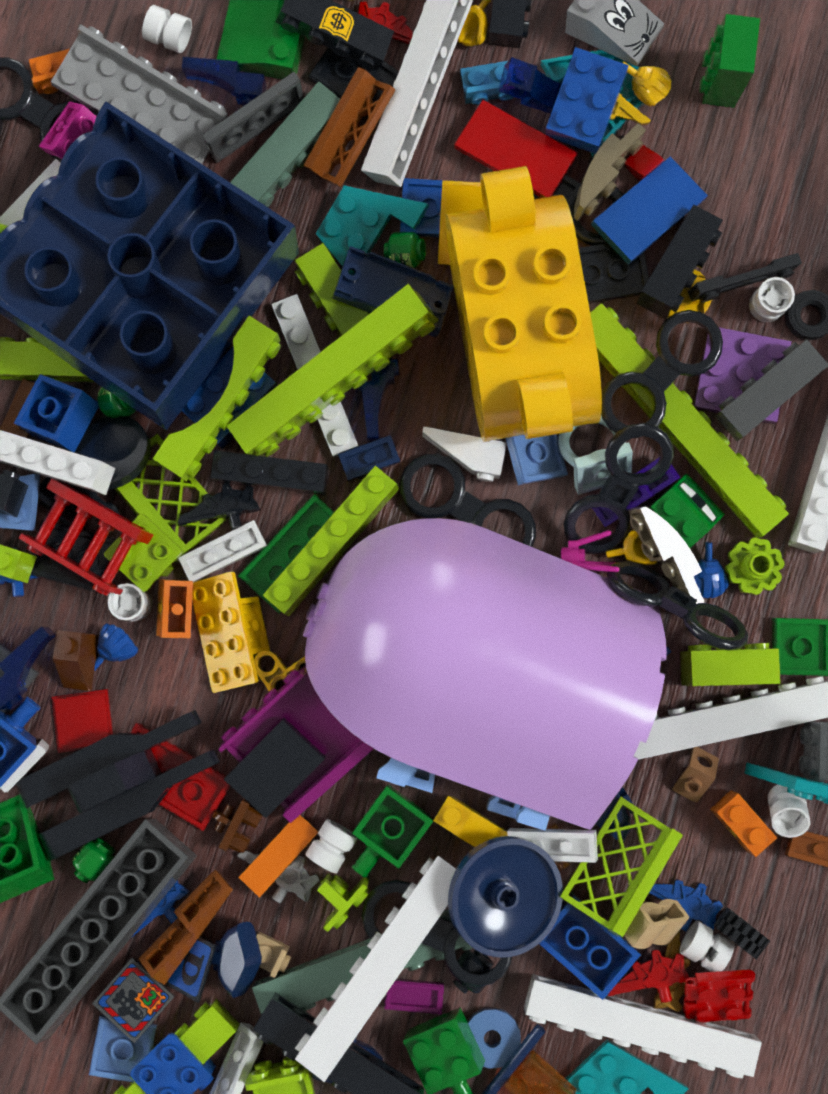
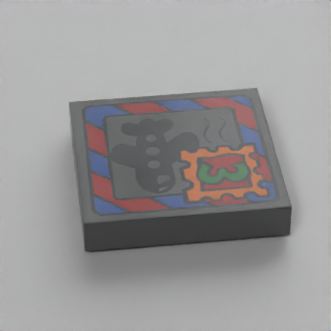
[92,957,175,1043]

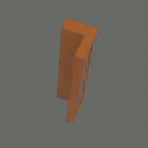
[304,67,395,187]

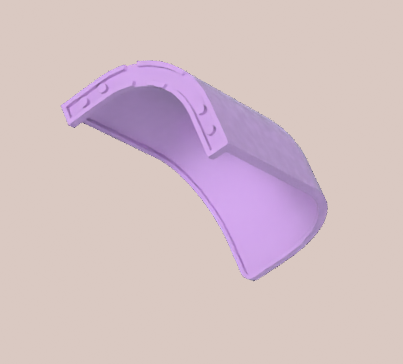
[303,518,667,830]

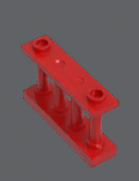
[19,478,154,596]

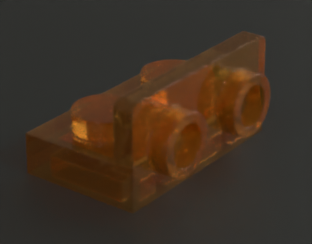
[505,1050,577,1094]

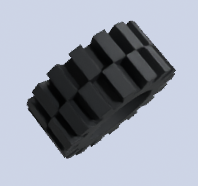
[713,907,770,960]

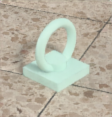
[558,416,633,495]

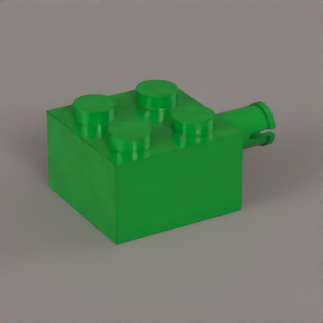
[352,783,433,878]
[403,1007,485,1094]

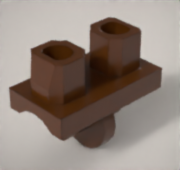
[212,799,263,853]

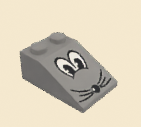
[565,0,664,66]

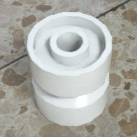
[142,5,192,53]
[749,277,795,323]
[108,583,153,622]
[767,785,810,838]
[305,819,358,873]
[680,920,735,972]

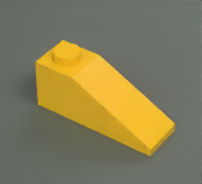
[433,796,508,847]

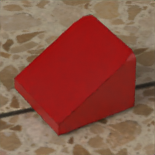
[624,145,664,182]

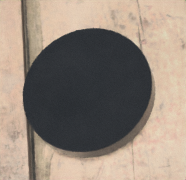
[74,417,151,490]

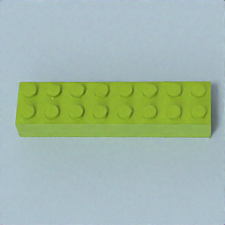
[227,284,438,457]

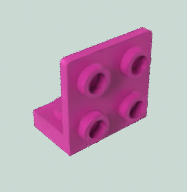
[39,102,97,159]

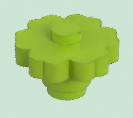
[725,537,785,595]

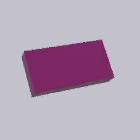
[384,979,444,1015]

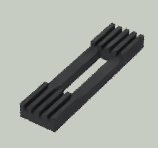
[688,253,802,303]

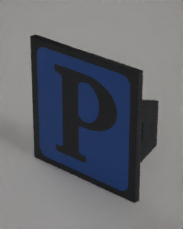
[166,935,217,1003]

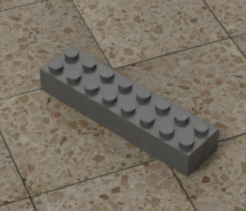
[0,819,197,1044]

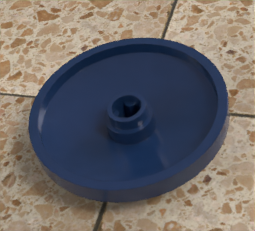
[448,836,563,958]

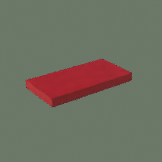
[454,100,577,198]
[131,723,231,831]

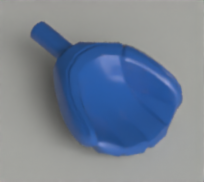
[693,542,729,599]
[94,623,138,671]

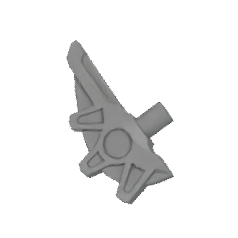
[237,851,319,903]

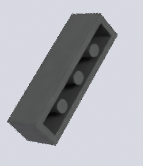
[715,339,828,442]

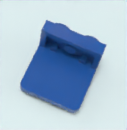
[130,1033,216,1094]

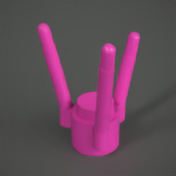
[561,530,619,572]

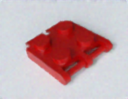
[683,970,755,1023]

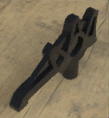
[178,483,260,531]

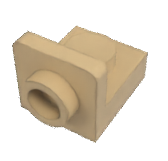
[257,932,291,978]

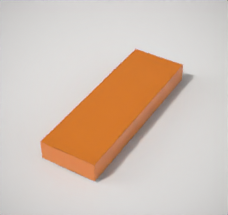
[238,815,318,898]

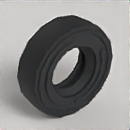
[785,290,828,341]

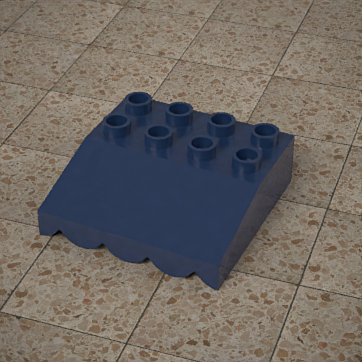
[0,101,299,431]

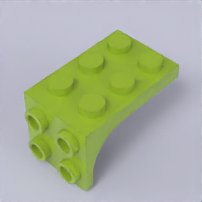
[245,1057,315,1094]

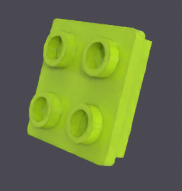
[104,514,183,592]
[317,873,369,932]

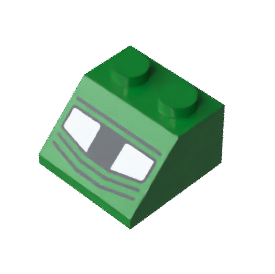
[648,473,725,548]

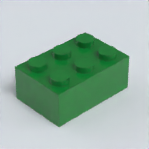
[699,14,760,108]

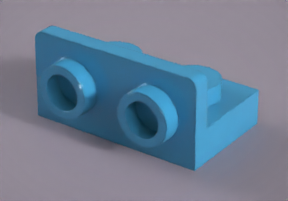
[460,60,520,105]

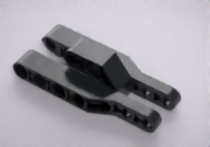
[15,710,220,861]

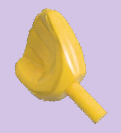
[457,0,491,47]
[622,61,672,106]
[606,529,657,565]

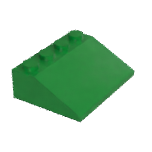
[215,0,305,79]
[0,795,54,903]

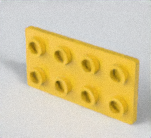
[192,571,270,693]

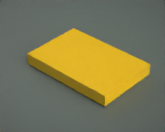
[438,180,483,265]

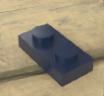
[338,435,401,482]

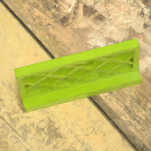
[115,434,228,563]
[560,797,683,937]

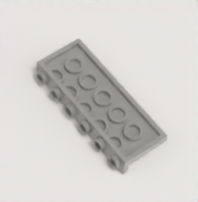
[51,24,228,165]

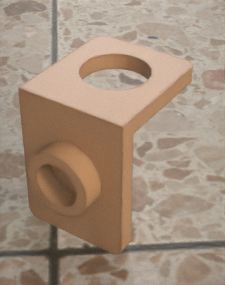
[672,747,719,802]

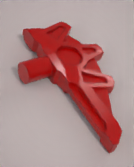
[358,2,413,45]
[607,950,689,1003]

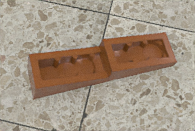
[139,869,233,985]

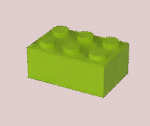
[680,643,780,686]

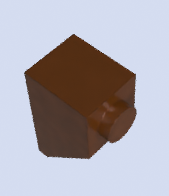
[53,630,99,691]

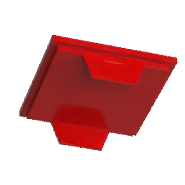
[52,689,113,753]

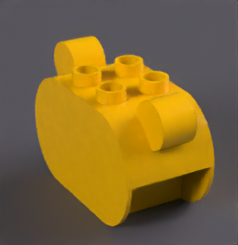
[446,166,602,442]

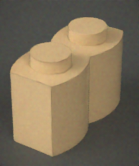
[624,899,689,949]

